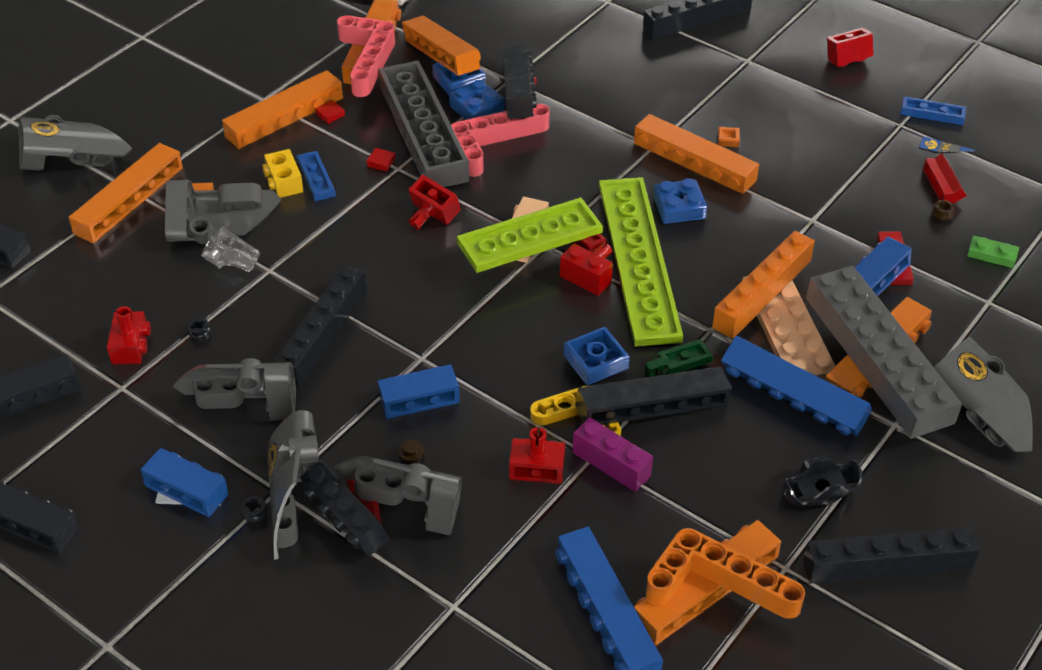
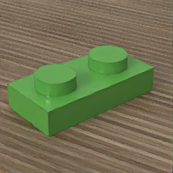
[967,235,1019,268]

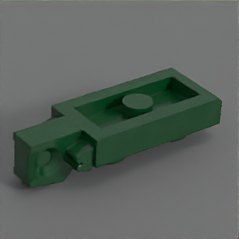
[644,339,713,378]

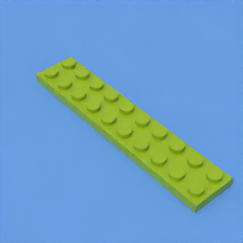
[599,177,683,347]

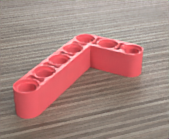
[337,15,395,97]
[451,104,550,177]

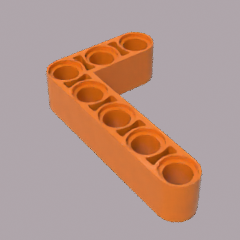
[646,528,805,619]

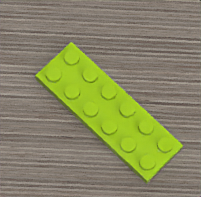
[457,198,603,273]

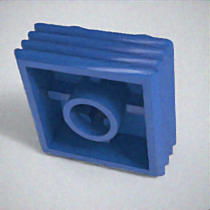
[432,63,486,95]
[449,80,505,120]
[653,178,708,224]
[563,327,630,385]

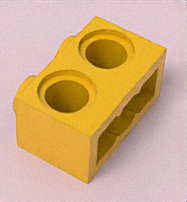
[262,149,303,198]

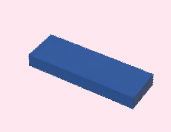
[900,97,966,125]
[296,151,336,201]

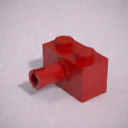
[827,28,874,67]
[408,174,461,230]
[560,242,613,296]
[107,306,151,364]
[509,427,565,484]

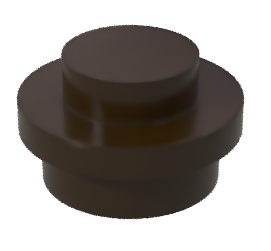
[931,200,955,221]
[398,440,424,465]

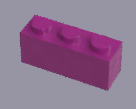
[573,418,653,492]

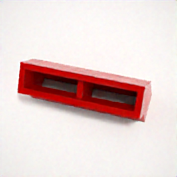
[923,153,967,204]

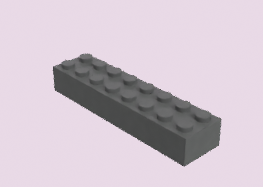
[379,61,469,187]
[806,266,962,439]

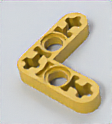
[530,386,621,436]

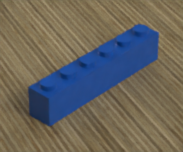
[721,336,872,437]
[555,526,663,670]

